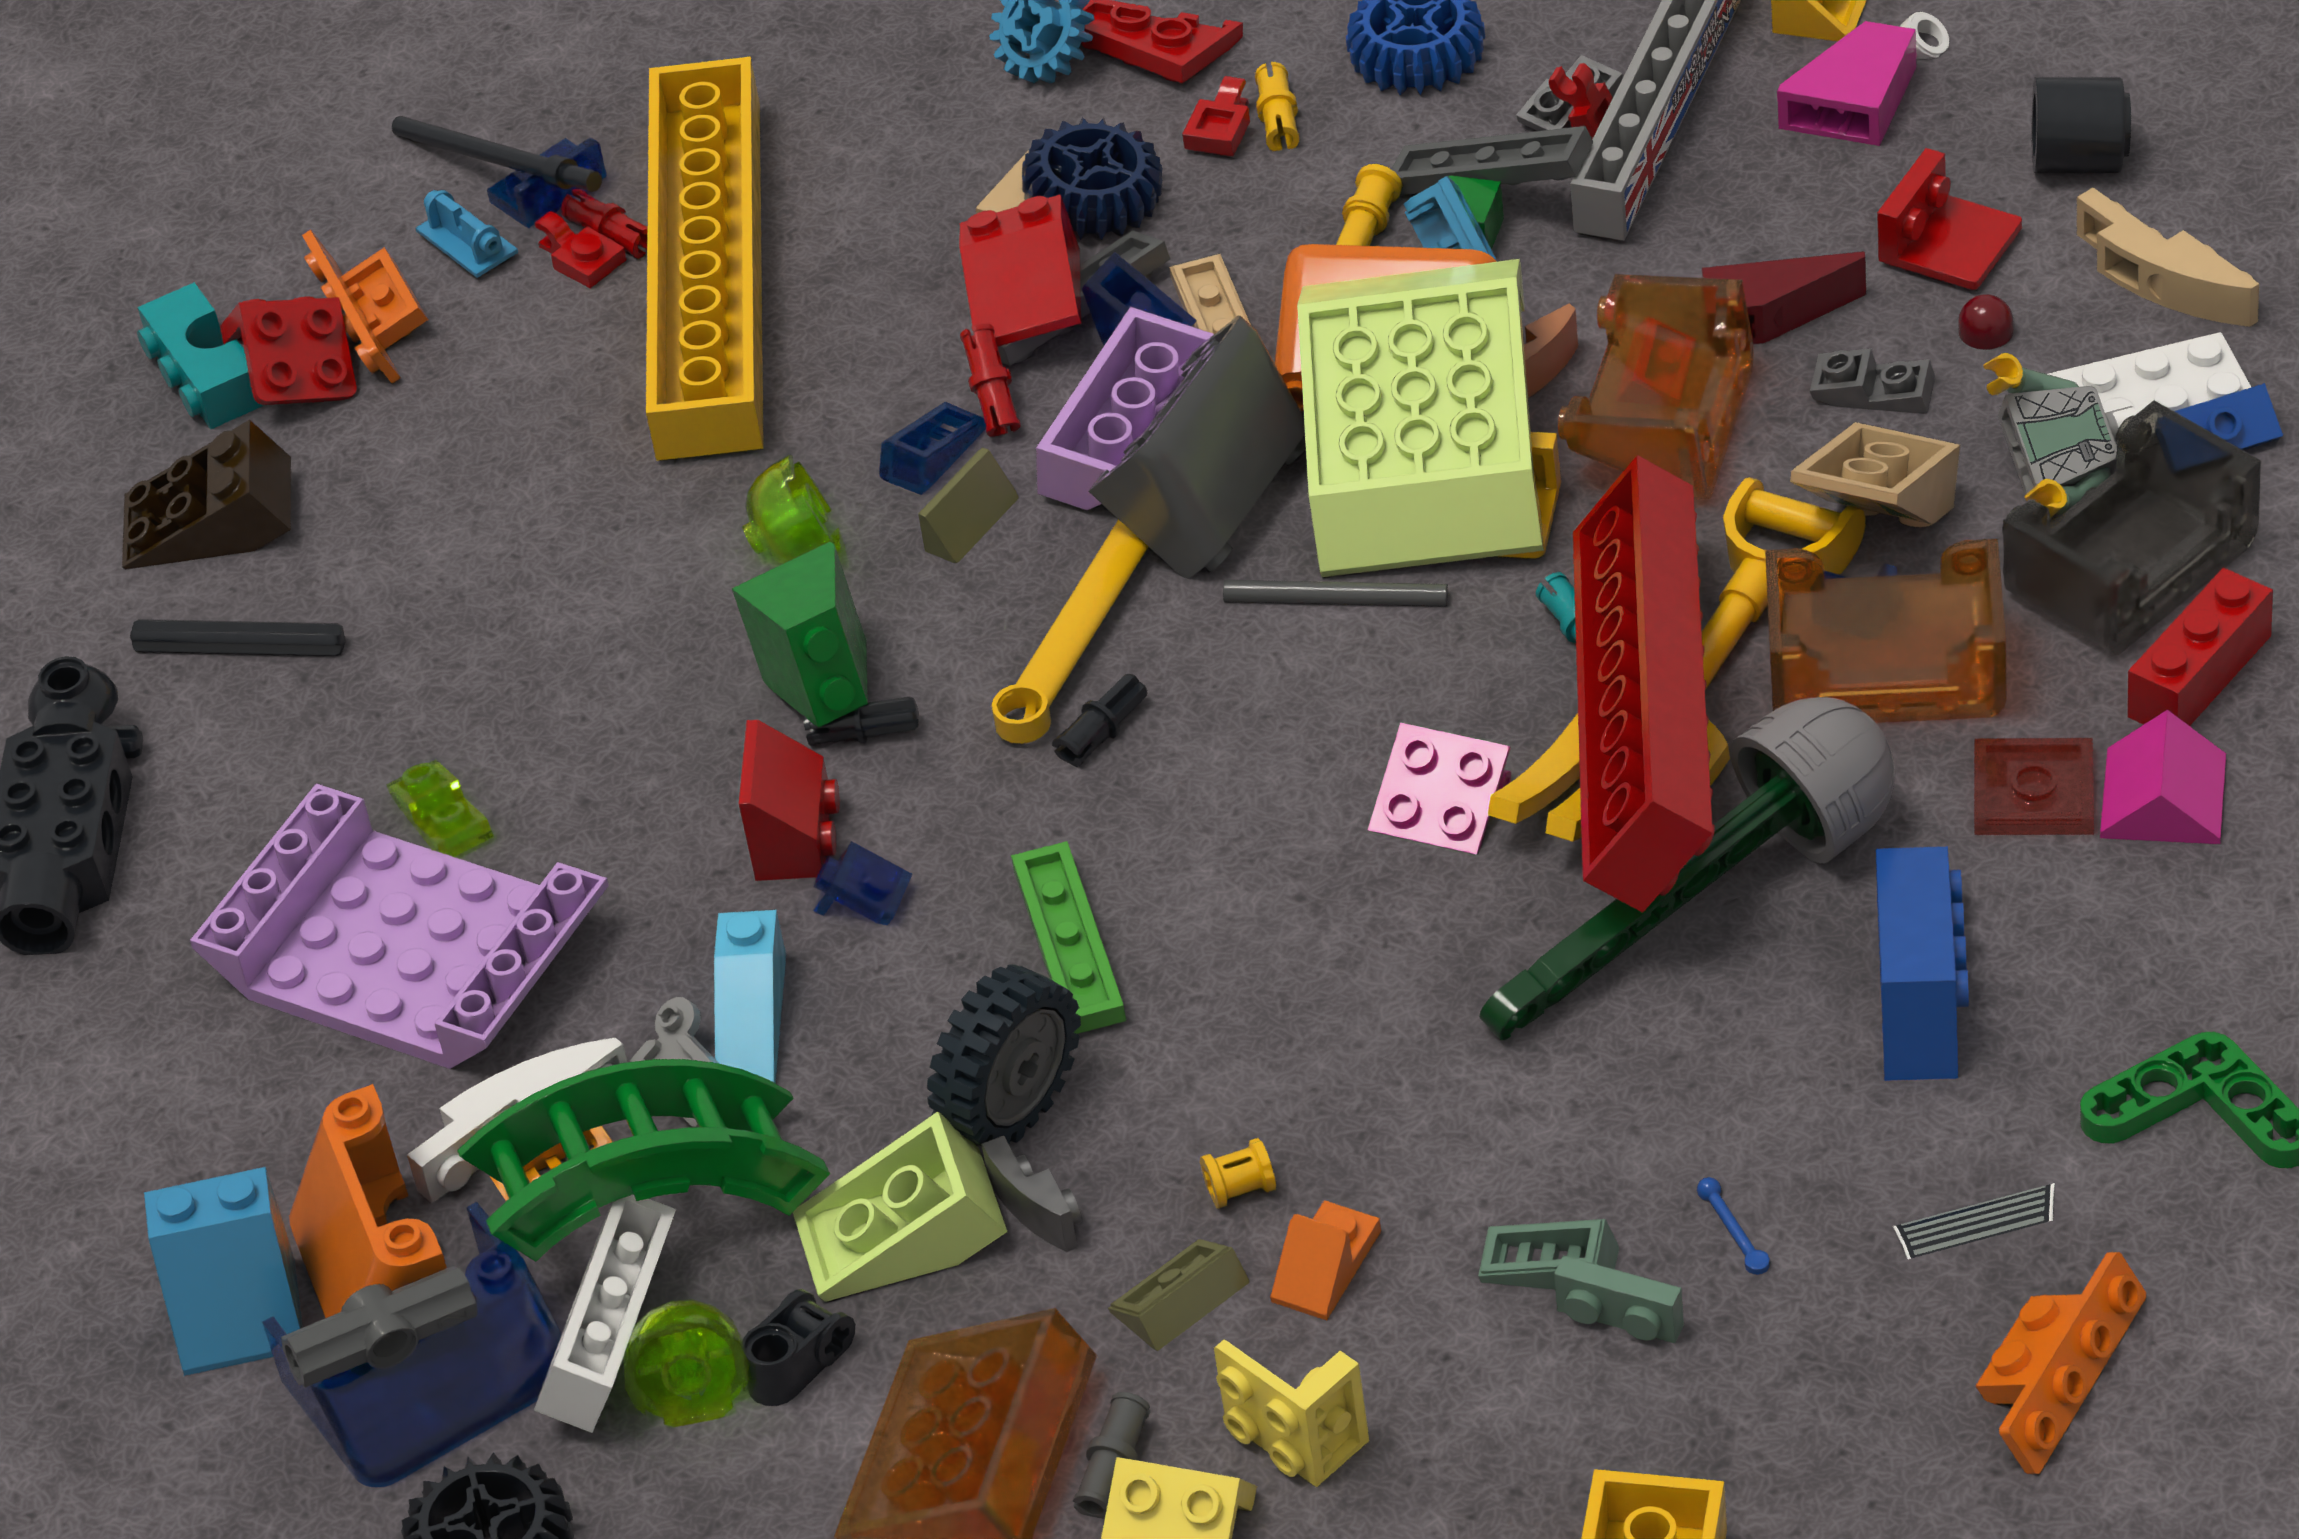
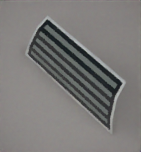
[1893,1183,2055,1259]

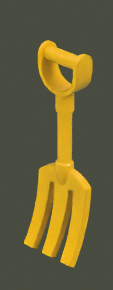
[1488,477,1865,842]

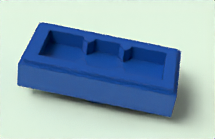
[2156,383,2283,471]

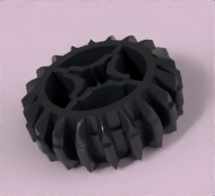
[401,1452,574,1539]

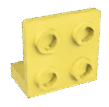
[1214,1340,1369,1487]
[1101,1457,1257,1539]

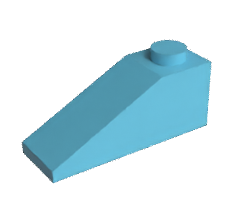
[714,910,786,1084]

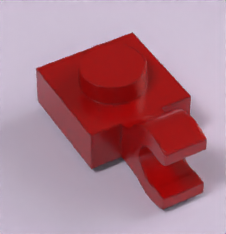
[1549,63,1613,139]
[1182,76,1250,157]
[535,211,626,289]

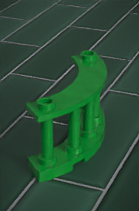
[457,1059,830,1262]

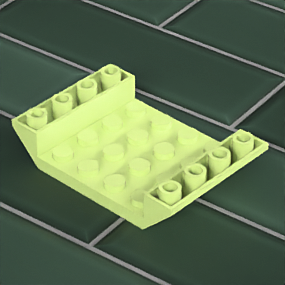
[1297,259,1544,577]

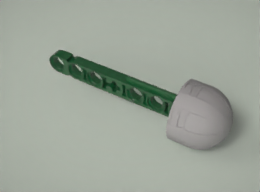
[1479,697,1895,1040]

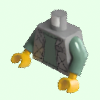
[1983,353,2141,523]

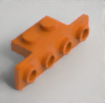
[302,229,428,384]
[1976,1252,2146,1474]

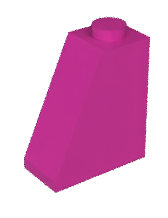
[1777,21,1917,146]

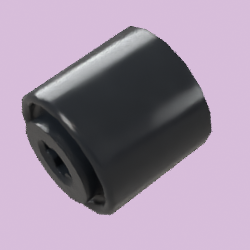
[2031,77,2131,173]

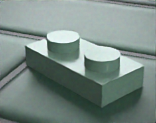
[1554,1255,1684,1343]

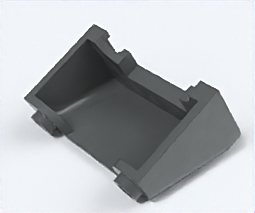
[1088,315,1306,579]

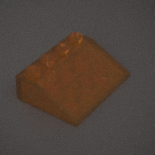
[834,1308,1097,1539]

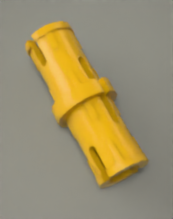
[1255,62,1299,151]

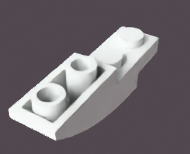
[407,1038,627,1203]

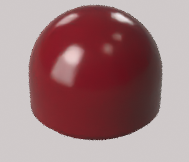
[1958,294,2014,350]

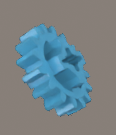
[989,0,1094,83]

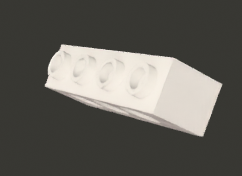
[534,1195,676,1433]

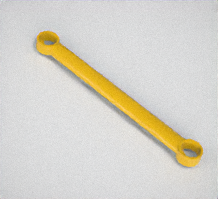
[991,519,1149,744]

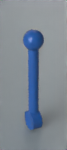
[1697,1177,1770,1275]

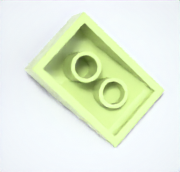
[793,1112,1007,1302]

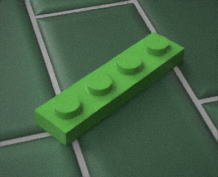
[1011,841,1126,1034]

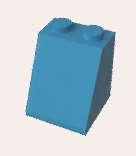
[144,1167,303,1376]

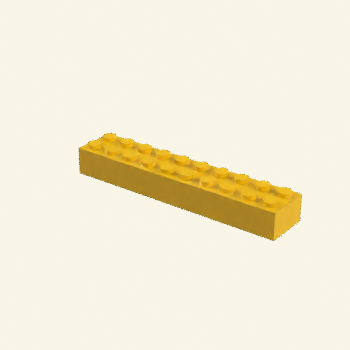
[646,57,763,461]

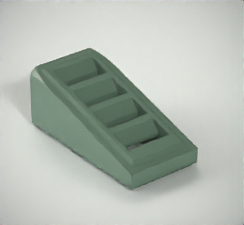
[1478,1219,1619,1290]

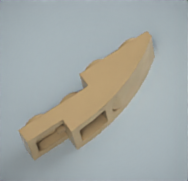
[2077,188,2259,327]

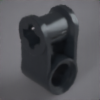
[741,1289,856,1406]

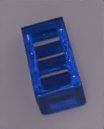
[879,402,986,495]

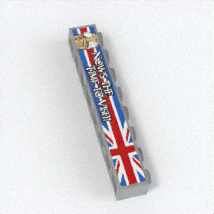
[1570,0,1741,241]

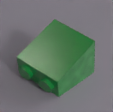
[732,542,868,728]

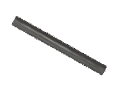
[1223,580,1449,606]

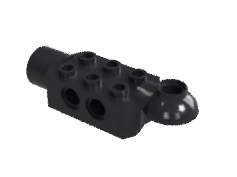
[0,656,133,955]

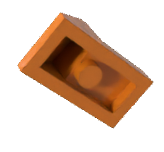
[1270,1200,1381,1321]

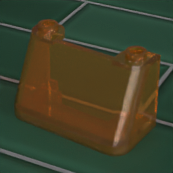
[1558,274,1754,499]
[1765,539,2007,723]

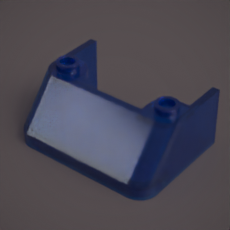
[262,1202,562,1487]

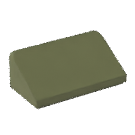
[918,447,1019,563]
[1108,1239,1249,1351]

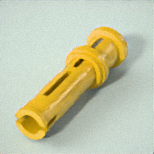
[1336,164,1403,246]

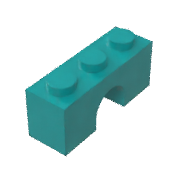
[137,282,264,429]

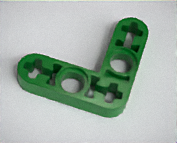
[2080,1032,2299,1168]

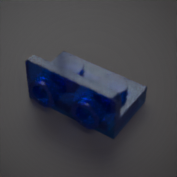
[487,138,607,228]

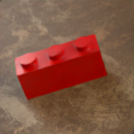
[2128,568,2273,726]

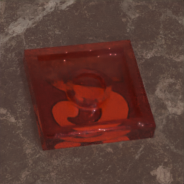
[1974,738,2094,835]

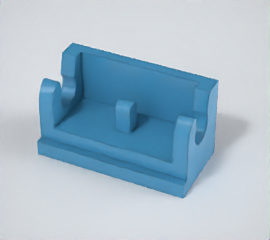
[1403,176,1498,262]

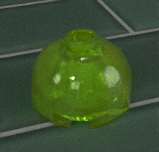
[742,454,845,564]
[623,1299,749,1427]

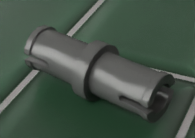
[1073,1392,1151,1519]

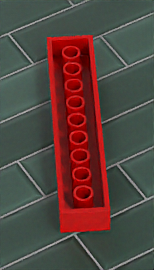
[1573,455,1715,912]

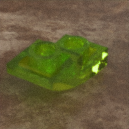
[386,760,494,857]

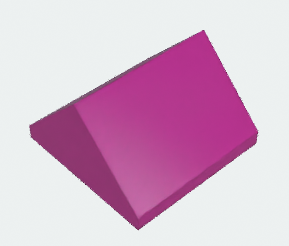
[2100,710,2226,844]

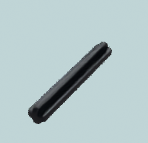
[130,619,345,656]

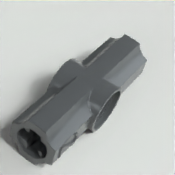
[281,1266,478,1388]

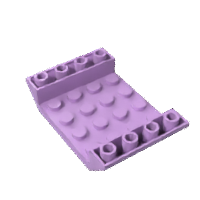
[190,784,609,1069]

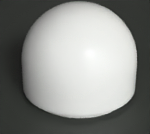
[1900,12,1949,59]

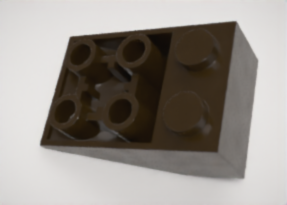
[122,419,291,570]

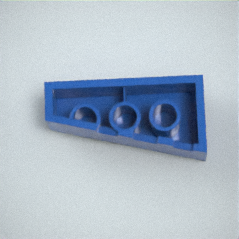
[1876,846,1969,1081]

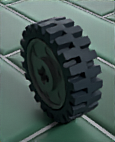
[927,964,1081,1146]

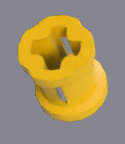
[1200,1138,1276,1209]

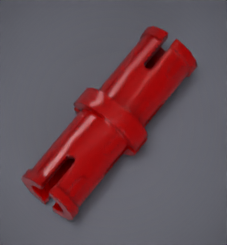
[561,189,648,259]
[960,324,1021,437]

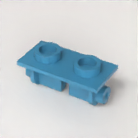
[416,190,518,278]

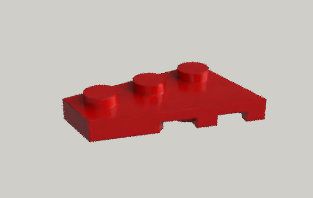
[1081,0,1243,84]

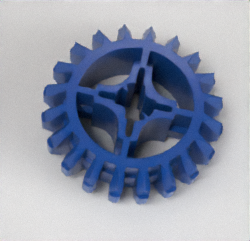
[1346,0,1485,95]

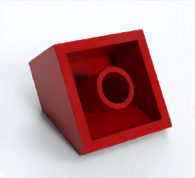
[739,720,840,881]

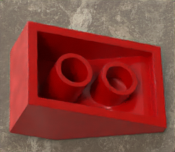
[959,194,1081,346]

